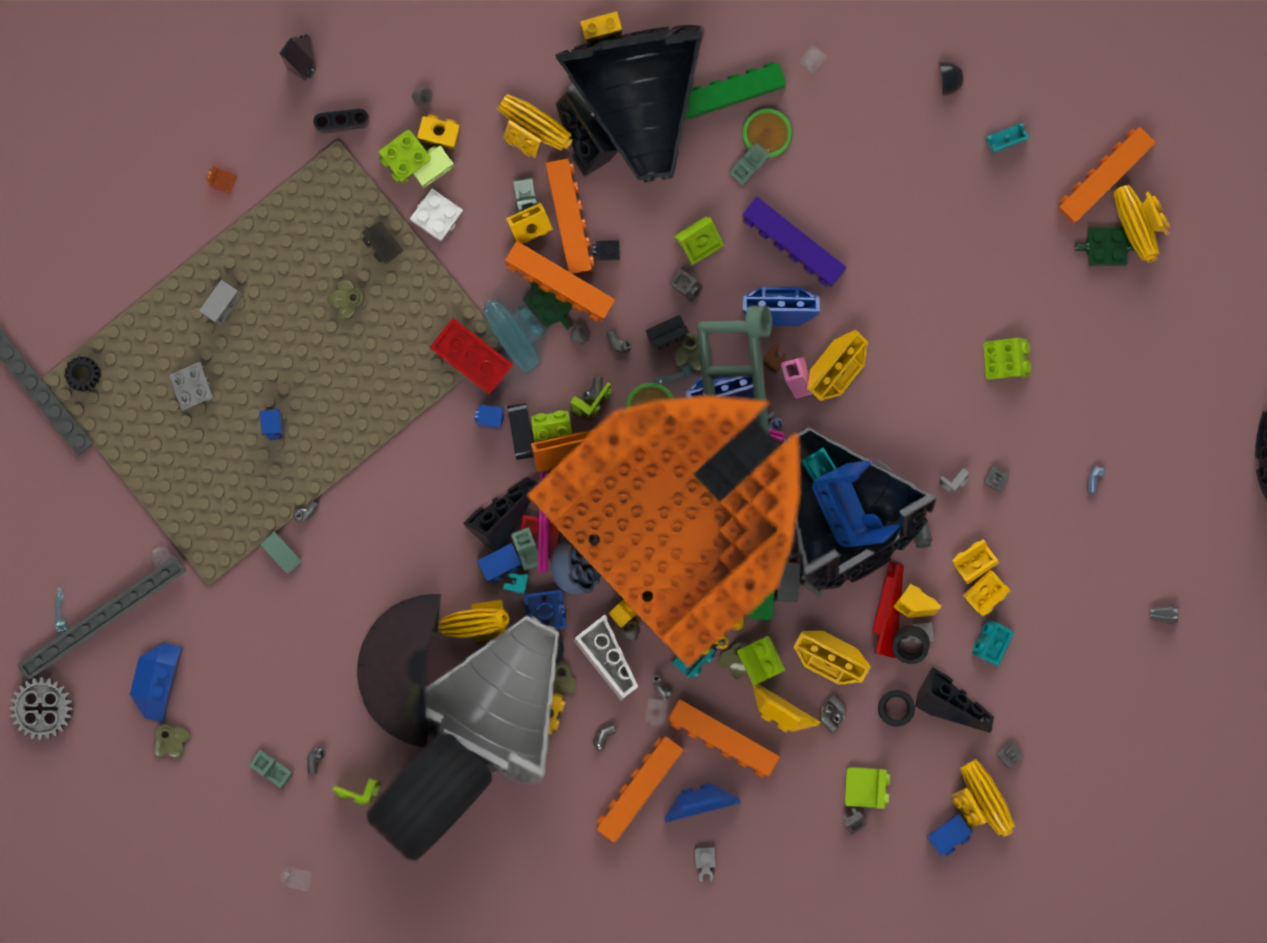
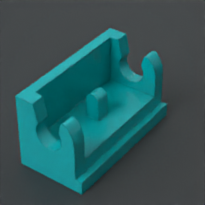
[985,123,1030,155]
[801,448,837,481]
[503,573,529,595]

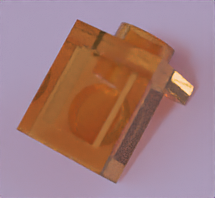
[206,166,237,194]

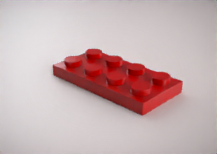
[429,318,514,395]

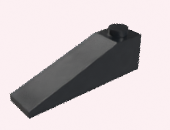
[279,34,316,81]
[556,92,618,176]
[463,477,539,551]
[915,667,994,733]

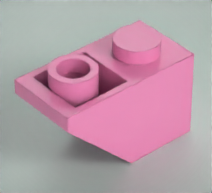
[781,357,812,399]

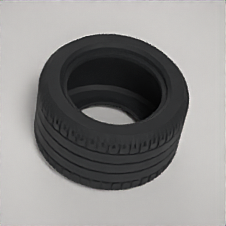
[367,733,492,861]

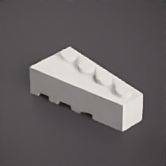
[573,615,638,700]

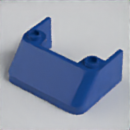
[812,460,899,548]

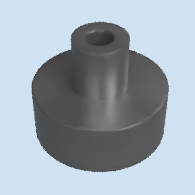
[412,87,432,107]
[570,324,590,345]
[620,621,641,641]

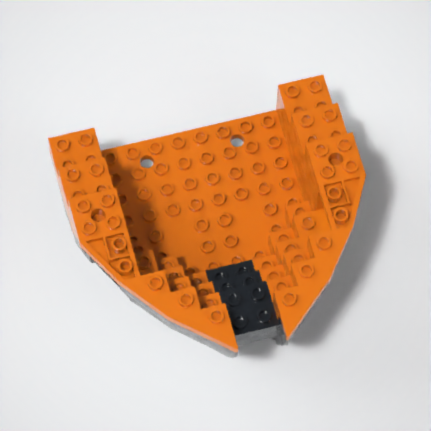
[527,396,799,667]

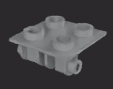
[169,362,214,411]

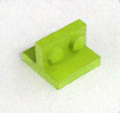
[674,216,725,266]
[737,635,785,686]

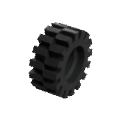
[64,356,101,392]

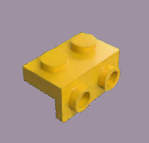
[952,539,999,585]
[963,569,1011,616]

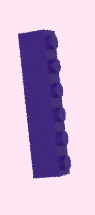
[742,197,847,288]

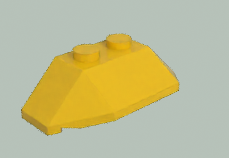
[807,330,869,401]
[793,631,871,685]
[752,684,820,733]

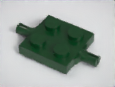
[1074,227,1135,266]
[523,282,573,330]

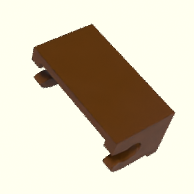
[762,343,786,374]

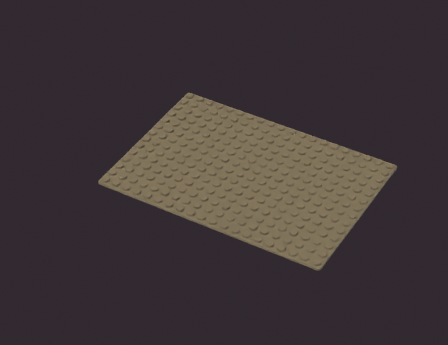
[42,141,505,585]

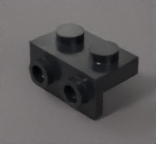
[646,315,689,350]

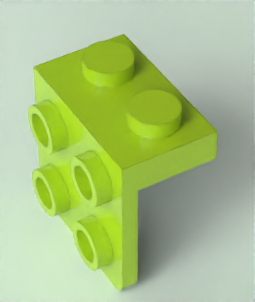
[378,130,431,185]
[983,338,1032,380]
[570,382,612,419]
[531,410,572,442]
[845,767,890,809]
[332,778,381,805]

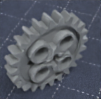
[9,677,73,740]

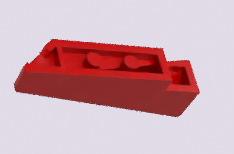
[871,561,904,658]

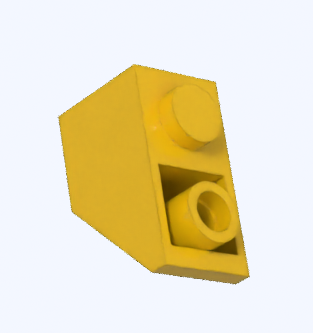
[893,583,942,618]
[608,591,653,628]

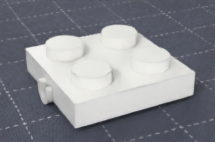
[410,189,463,242]

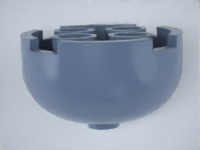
[550,539,601,595]

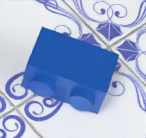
[474,405,504,430]
[260,409,285,440]
[477,543,522,583]
[926,814,972,856]

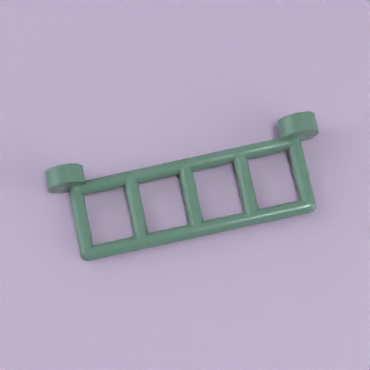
[697,306,772,434]

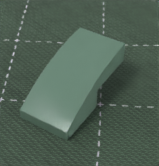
[729,143,771,185]
[513,177,537,212]
[511,527,538,573]
[260,531,302,574]
[249,750,294,789]

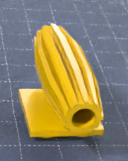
[498,94,573,158]
[1113,185,1170,263]
[439,600,509,642]
[951,759,1015,837]

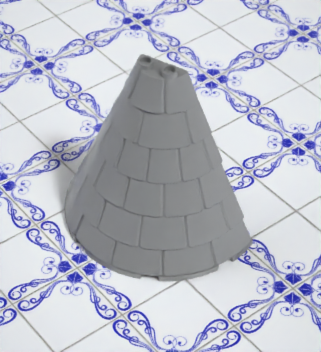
[425,616,559,784]

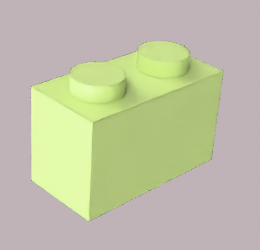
[413,146,454,189]

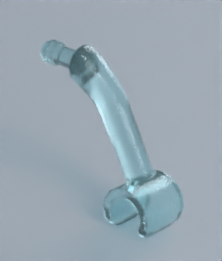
[654,363,694,384]
[54,589,67,632]

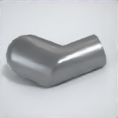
[606,330,632,353]

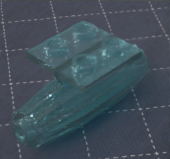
[483,299,547,374]

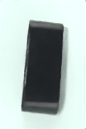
[313,108,370,133]
[507,403,533,460]

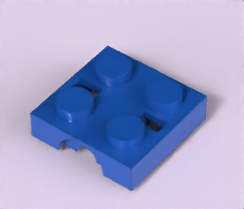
[524,590,567,629]

